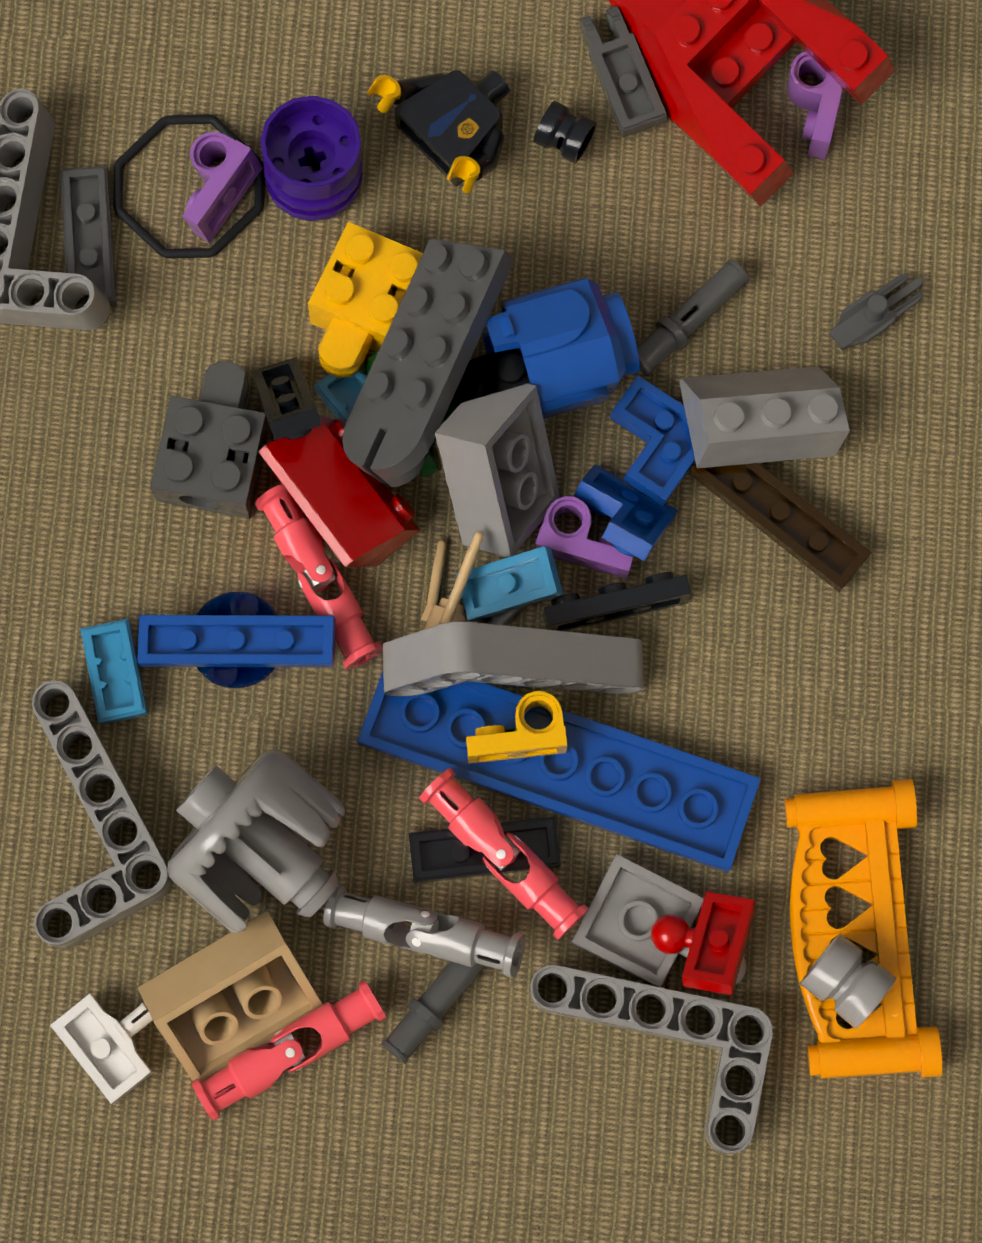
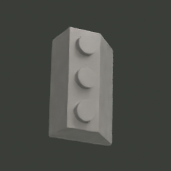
[679,366,850,468]
[435,384,560,557]

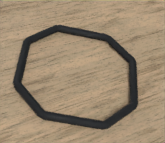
[113,115,264,258]

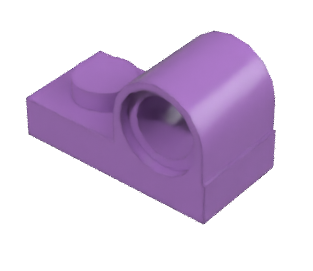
[787,51,843,160]
[183,132,263,243]
[535,496,633,579]

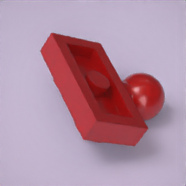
[651,891,756,996]

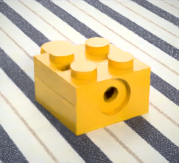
[308,221,423,378]

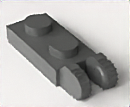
[579,6,667,138]

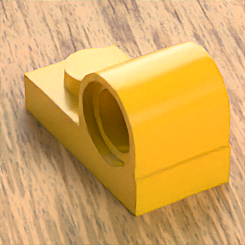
[466,691,568,764]

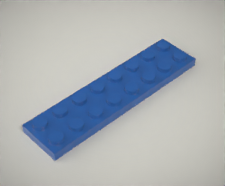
[357,672,761,873]

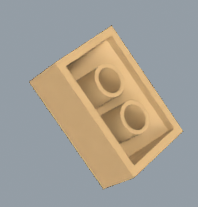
[138,911,323,1081]

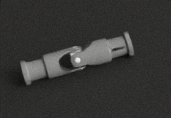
[323,885,526,978]

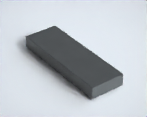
[60,166,117,309]

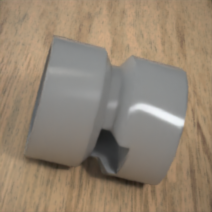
[800,933,896,1029]

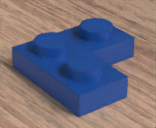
[610,376,695,507]
[574,464,678,561]

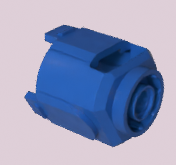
[482,277,640,419]

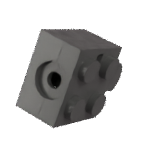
[150,361,270,519]

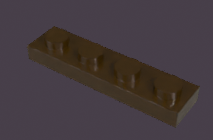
[689,463,872,593]

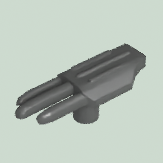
[829,274,923,351]

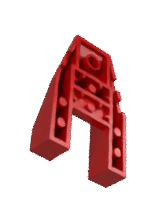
[609,0,895,207]

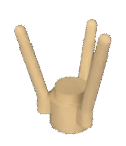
[421,531,484,630]

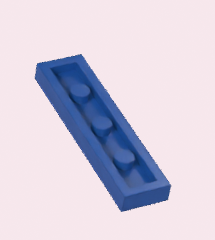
[137,615,336,668]

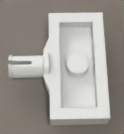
[50,994,153,1105]

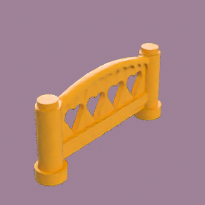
[784,779,942,1079]

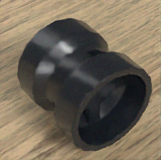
[533,100,597,164]

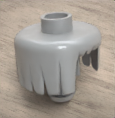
[167,749,345,933]

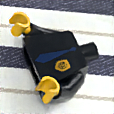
[367,70,510,194]

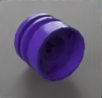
[260,95,363,221]

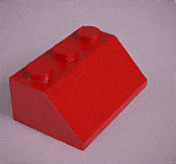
[258,416,420,567]

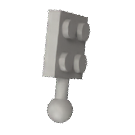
[571,854,747,987]

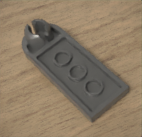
[343,239,514,487]

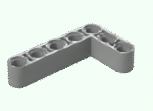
[0,88,110,330]
[383,622,644,696]
[32,680,173,949]
[530,965,772,1154]

